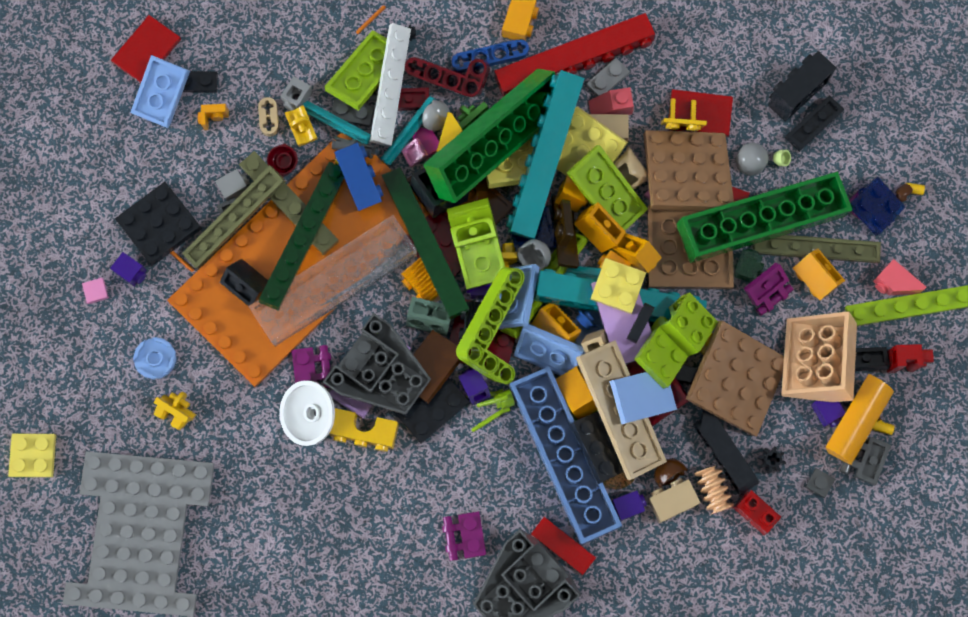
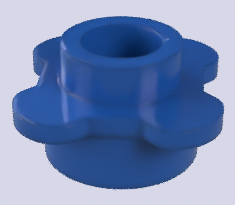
[576,310,596,330]

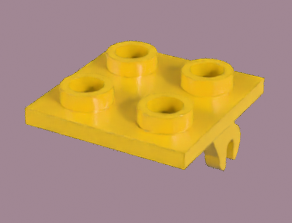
[661,98,707,131]

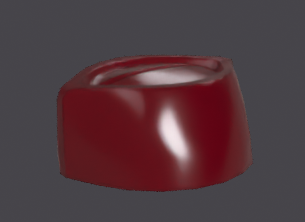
[267,144,298,178]

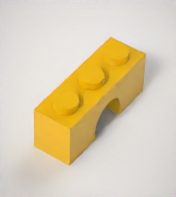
[329,408,399,452]

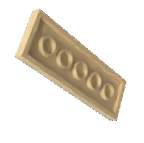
[576,340,667,480]

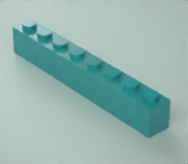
[506,70,585,240]
[533,269,707,322]

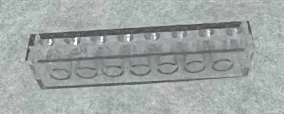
[248,215,418,346]

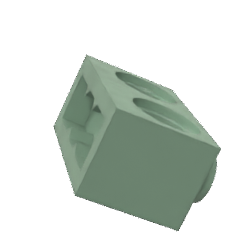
[406,296,451,336]

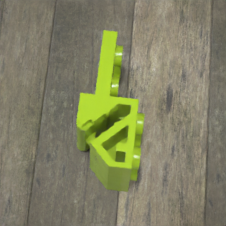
[447,198,505,290]
[634,292,718,389]

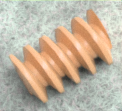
[694,466,734,515]

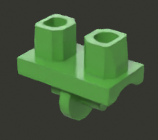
[457,102,488,130]

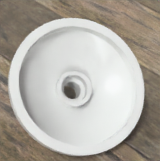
[280,381,335,446]

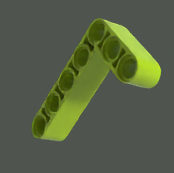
[456,267,525,384]

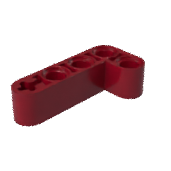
[405,57,490,97]

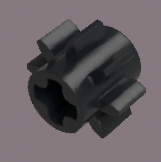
[758,447,786,474]

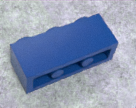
[334,143,384,211]

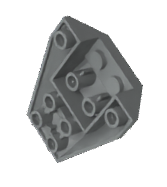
[323,313,431,415]
[473,529,581,617]

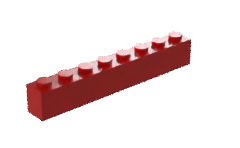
[494,13,655,97]

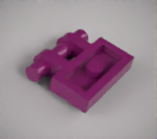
[744,263,794,316]
[292,345,331,388]
[442,511,486,561]

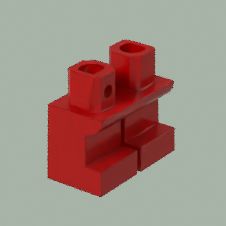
[887,344,934,373]
[733,490,781,536]

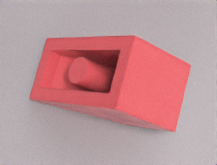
[588,87,634,115]
[873,259,926,296]

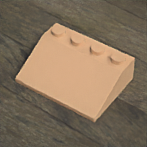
[781,311,857,402]

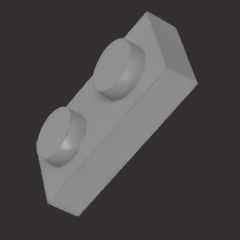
[586,58,630,96]

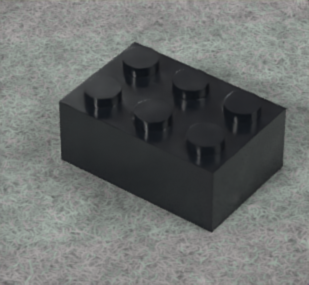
[768,51,837,122]

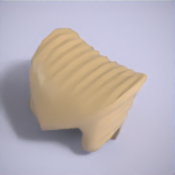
[614,146,648,189]

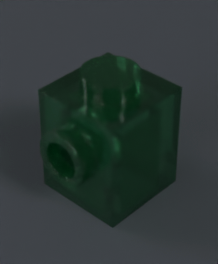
[734,249,764,283]

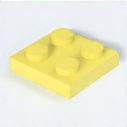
[590,258,646,314]
[8,434,56,478]

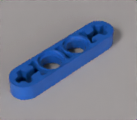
[452,39,529,73]

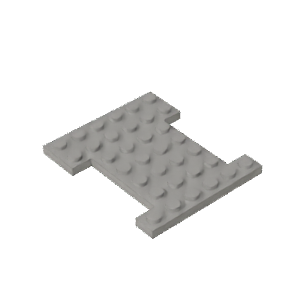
[63,451,215,617]

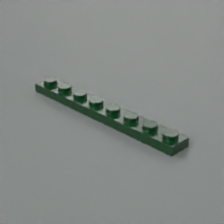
[259,162,345,311]

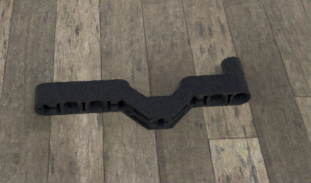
[649,323,759,495]

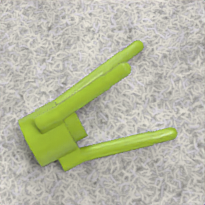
[465,389,515,432]

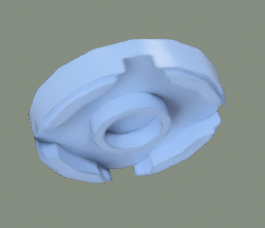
[133,337,176,380]

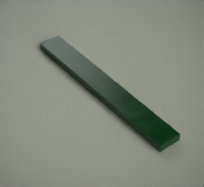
[382,167,470,319]

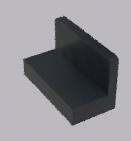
[220,259,268,308]

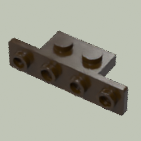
[551,195,579,269]

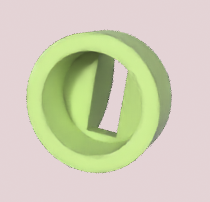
[773,150,791,166]

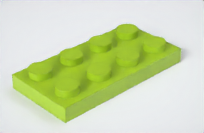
[324,30,387,111]
[567,145,648,230]

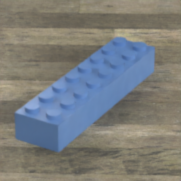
[510,366,622,545]

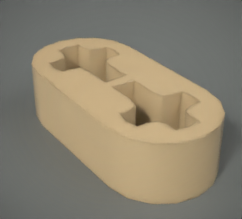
[258,97,279,137]

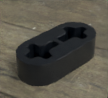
[626,303,655,344]

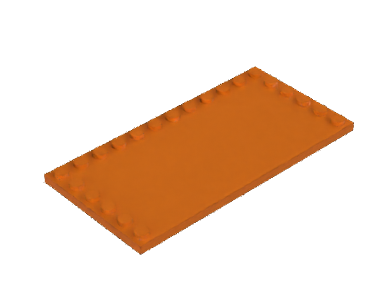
[167,133,429,388]

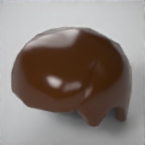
[654,458,688,488]

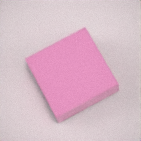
[401,138,428,167]
[82,278,109,304]

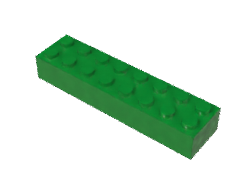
[423,69,556,203]
[676,171,852,263]

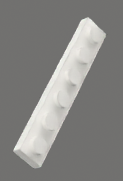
[370,23,411,147]

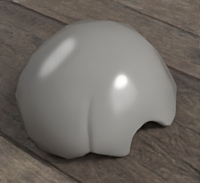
[422,100,451,131]
[736,142,769,176]
[517,239,551,270]

